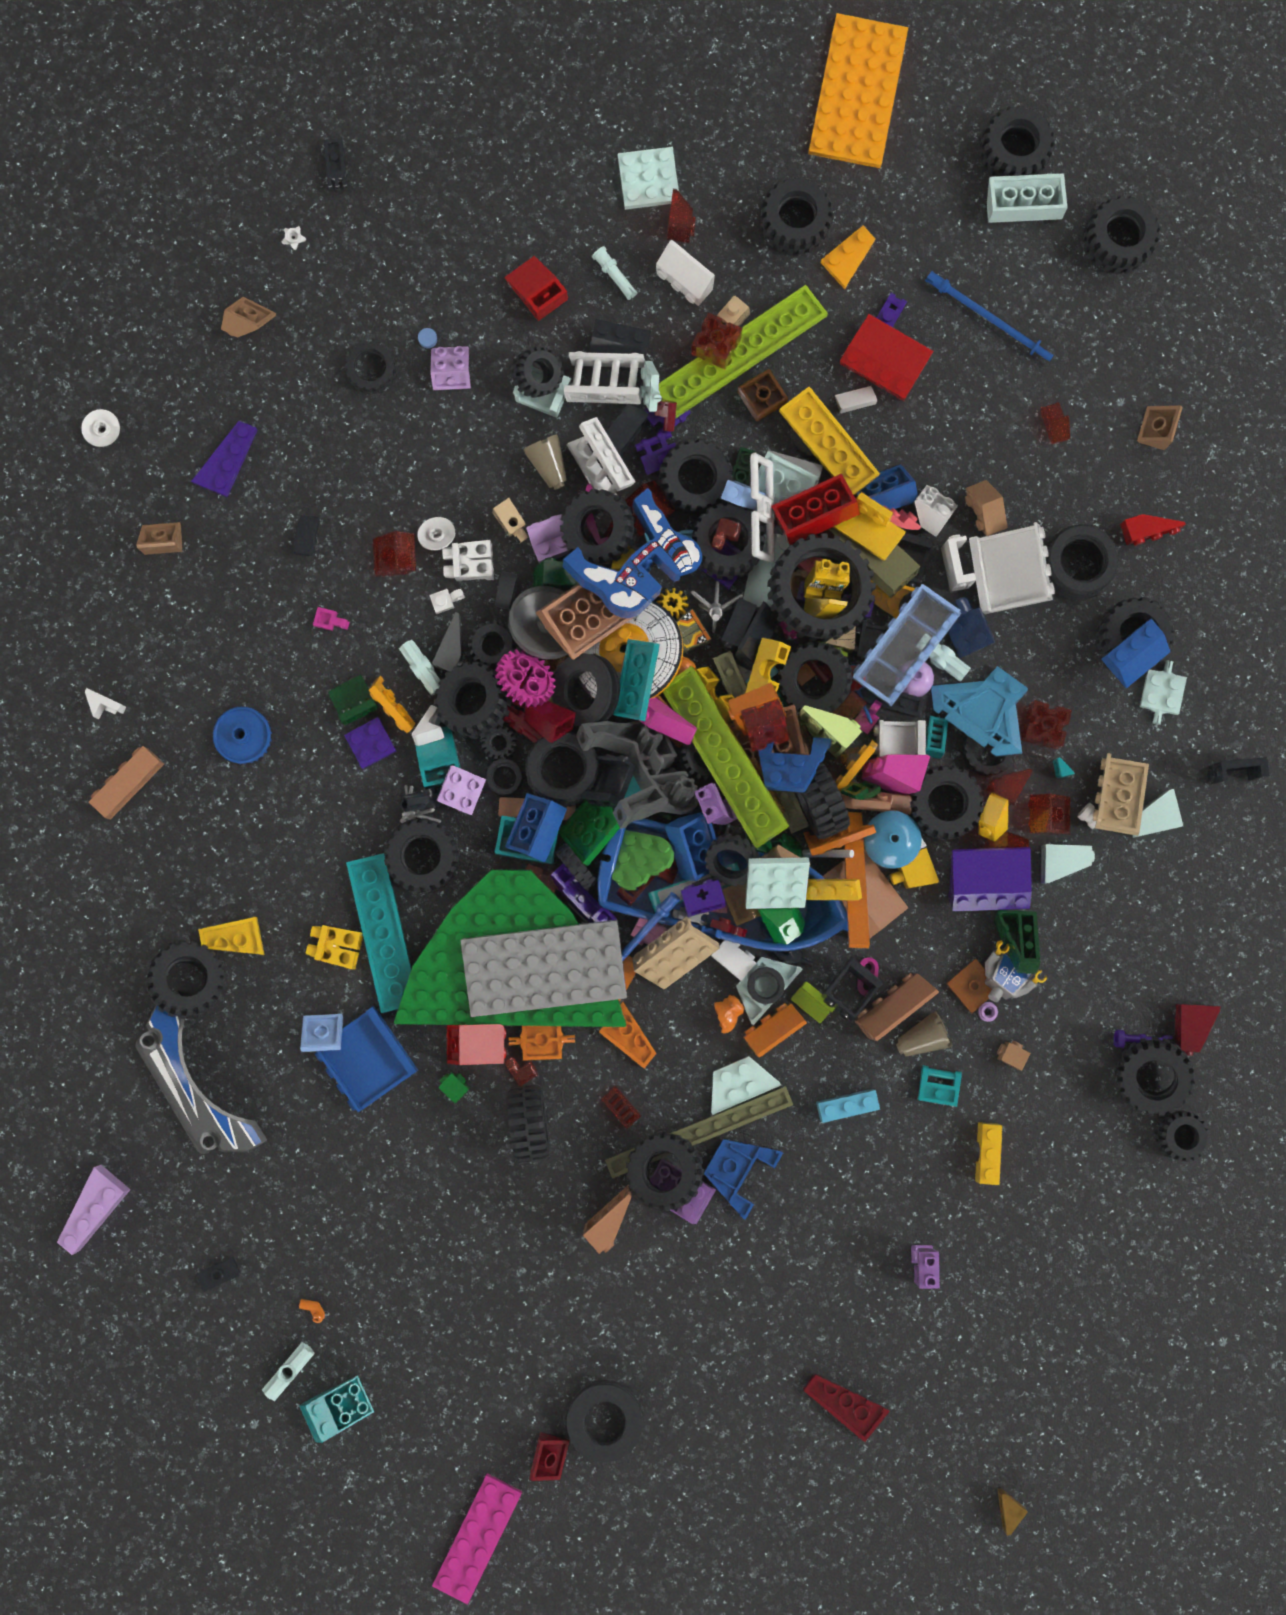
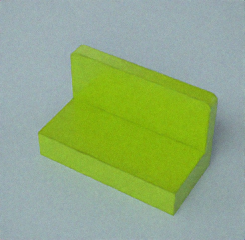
[791,981,835,1023]

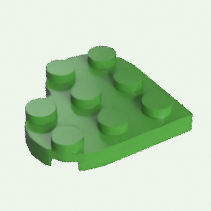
[612,830,675,890]

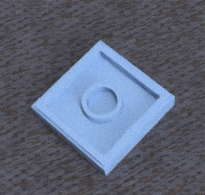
[300,1014,343,1052]

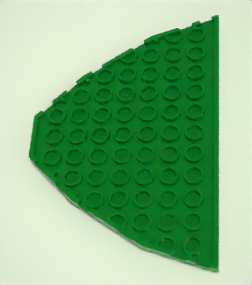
[394,869,626,1027]

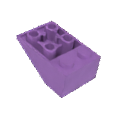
[650,1159,716,1224]

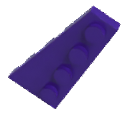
[191,421,257,497]

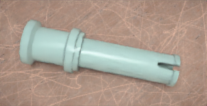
[592,246,637,300]

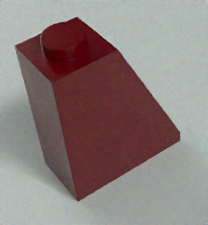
[524,701,576,743]
[1175,1004,1220,1056]

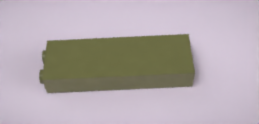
[821,528,920,598]

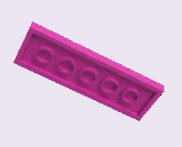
[432,1473,522,1605]

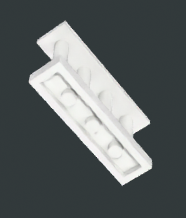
[564,351,645,404]
[567,417,635,495]

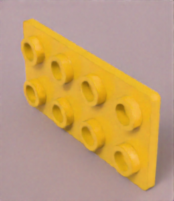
[832,492,905,561]

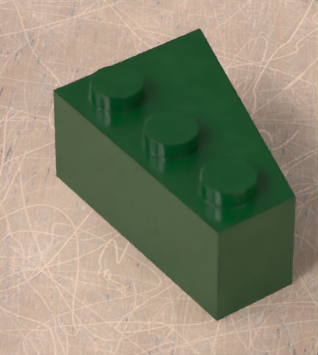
[533,558,593,589]
[994,910,1041,974]

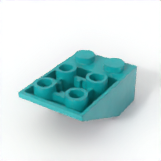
[415,726,461,789]
[299,1376,374,1443]

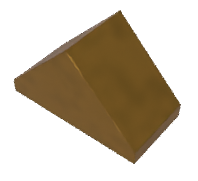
[998,1488,1028,1535]

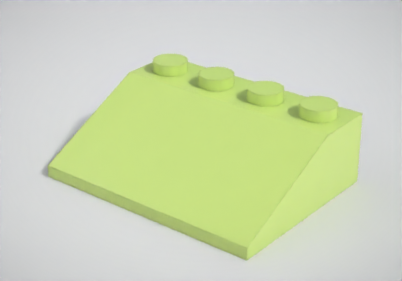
[798,705,862,758]

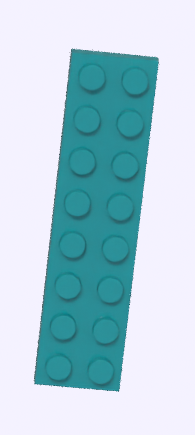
[346,853,412,1013]

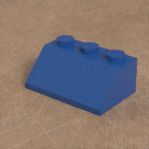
[854,464,918,510]
[1101,619,1171,688]
[505,793,567,863]
[665,812,724,881]

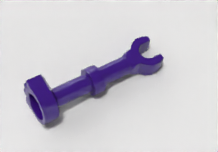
[1113,1029,1173,1048]

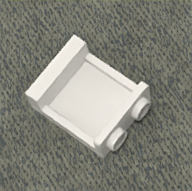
[941,535,976,592]
[874,720,926,758]

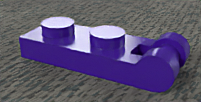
[877,292,907,327]

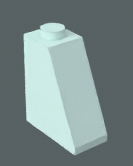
[1133,789,1183,838]
[1041,844,1095,884]

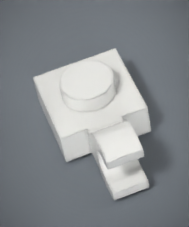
[429,589,465,614]

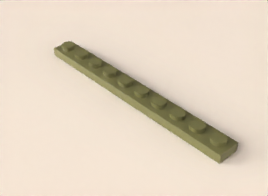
[713,651,809,834]
[605,1086,793,1179]

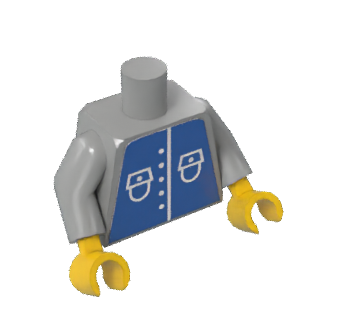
[985,940,1047,1002]

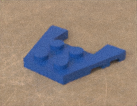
[756,734,832,792]
[704,1139,783,1220]

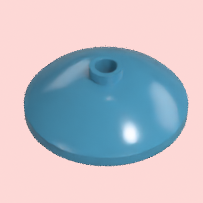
[864,811,922,869]

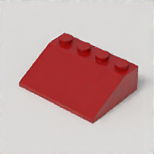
[840,314,934,401]

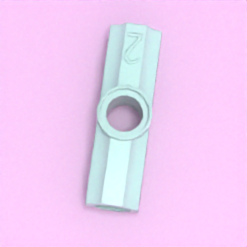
[915,633,971,681]
[399,640,440,696]
[262,1342,315,1401]

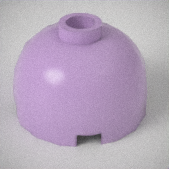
[895,659,934,697]

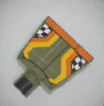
[677,609,711,654]

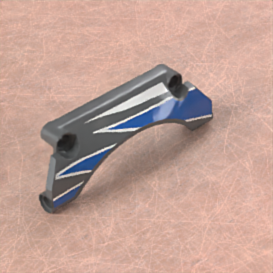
[135,990,267,1154]

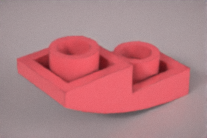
[884,505,921,530]

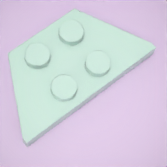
[736,957,802,1025]
[711,1056,781,1115]

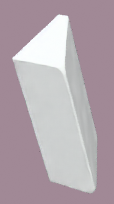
[835,386,877,413]

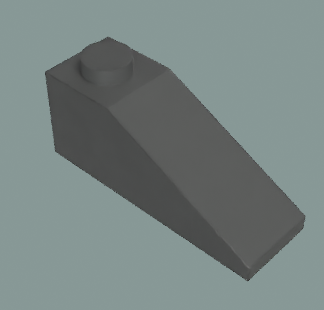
[432,612,464,672]

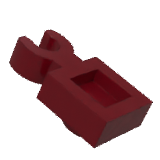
[710,917,747,937]

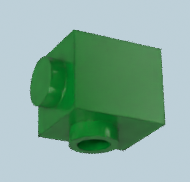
[438,1072,470,1103]

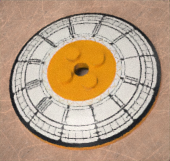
[577,601,683,699]

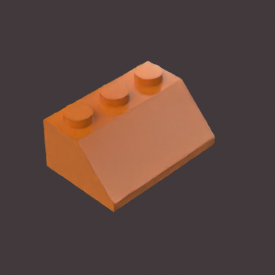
[743,1003,807,1058]

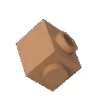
[997,1041,1031,1071]

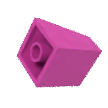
[861,755,930,795]

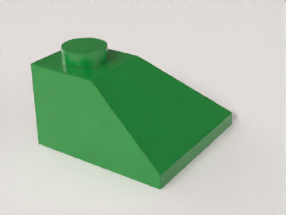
[758,908,805,945]

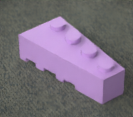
[57,1165,130,1255]

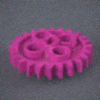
[495,649,556,707]

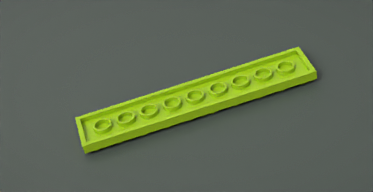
[659,285,828,419]
[663,666,790,848]

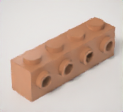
[89,746,164,820]

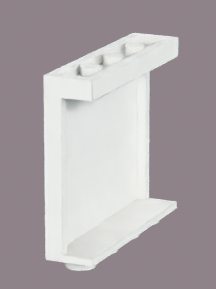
[969,522,1055,614]

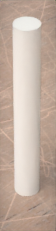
[802,850,854,858]

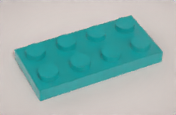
[613,639,660,721]

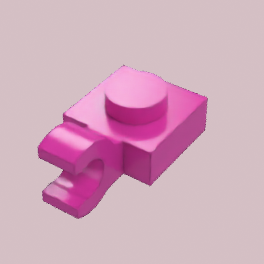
[313,607,350,631]
[855,700,882,734]

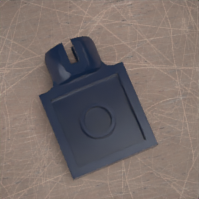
[948,597,996,658]

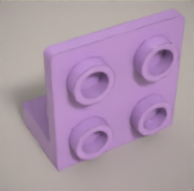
[431,346,471,390]
[526,514,571,564]
[437,765,486,815]

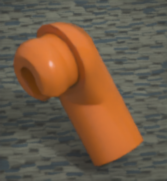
[299,1299,325,1323]

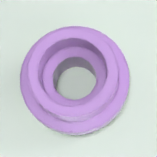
[978,1002,998,1022]

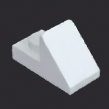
[85,688,126,719]
[412,705,444,746]

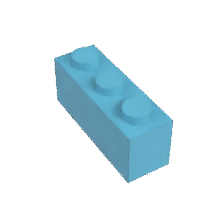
[816,1089,880,1123]

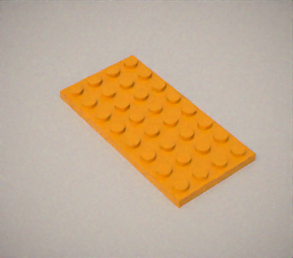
[808,13,908,168]

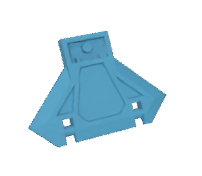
[931,666,1028,756]

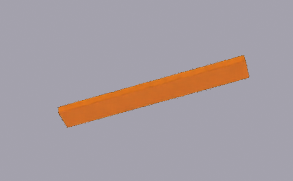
[844,812,870,948]

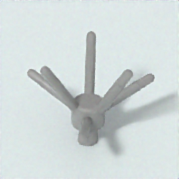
[691,581,743,633]
[400,785,441,823]

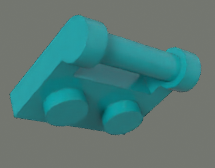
[917,1065,962,1107]

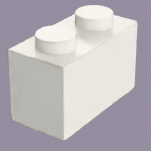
[711,940,756,981]

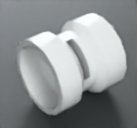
[1077,803,1096,829]

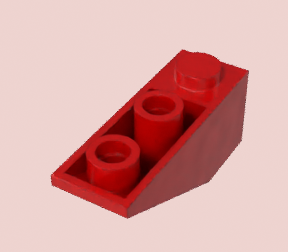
[1120,514,1186,546]

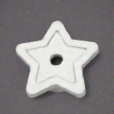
[282,226,306,250]

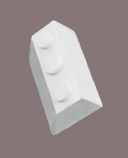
[656,239,715,306]

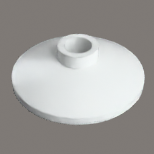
[82,409,120,447]
[418,517,455,550]

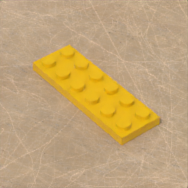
[779,387,880,495]

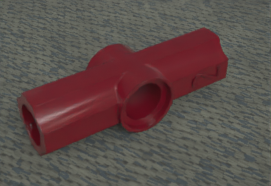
[503,705,543,743]

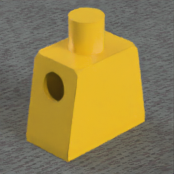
[890,848,939,889]

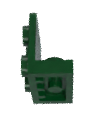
[328,675,379,726]

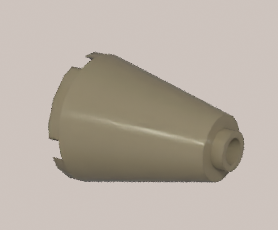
[523,434,567,490]
[896,1011,953,1057]

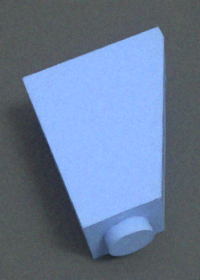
[721,480,766,511]

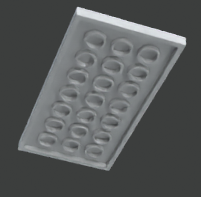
[461,920,627,1017]

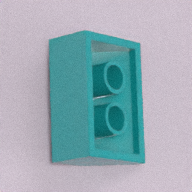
[495,815,559,865]

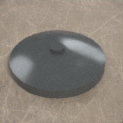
[508,586,567,659]

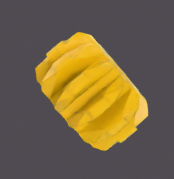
[656,588,689,620]

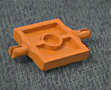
[509,1026,575,1061]

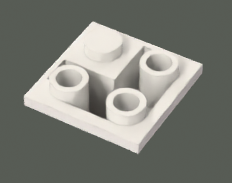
[915,485,958,537]

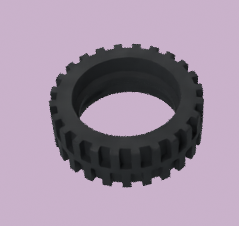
[767,533,876,642]

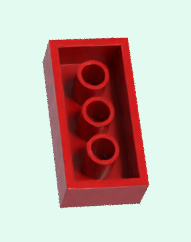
[772,473,860,546]

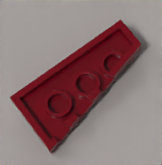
[803,1373,889,1442]

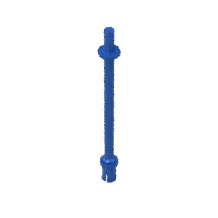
[925,271,1054,362]
[621,892,680,961]

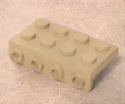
[1093,753,1149,836]
[633,917,720,989]

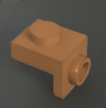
[790,569,808,599]

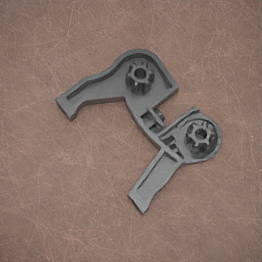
[576,720,699,829]

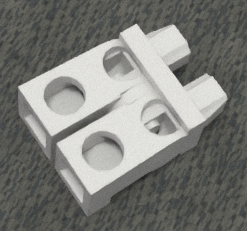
[442,540,494,581]

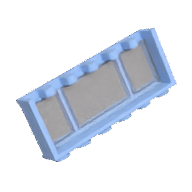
[853,584,961,706]

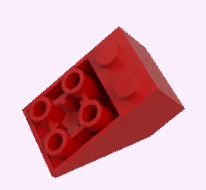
[505,256,568,321]

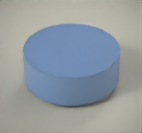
[418,328,437,348]

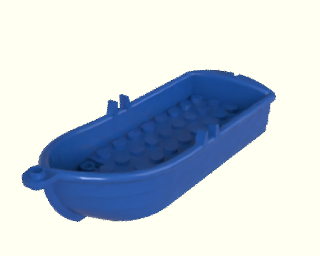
[598,818,848,951]

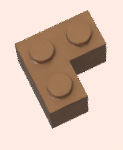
[965,480,1008,536]

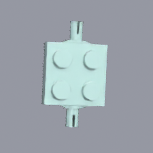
[640,361,662,412]
[1140,660,1187,725]

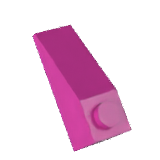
[639,697,697,745]

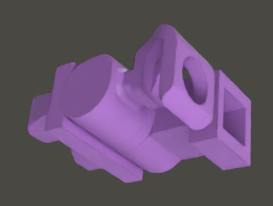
[694,783,738,825]
[911,1245,940,1289]

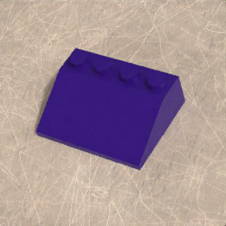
[949,847,1032,911]

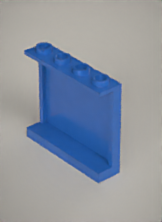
[314,1007,418,1112]

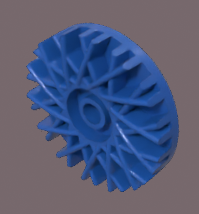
[213,707,272,764]

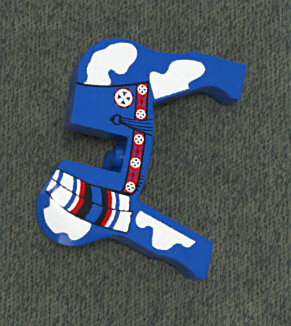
[562,488,702,618]

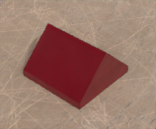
[529,1432,570,1481]

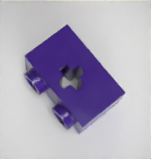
[681,879,726,917]

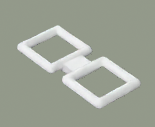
[750,453,775,563]

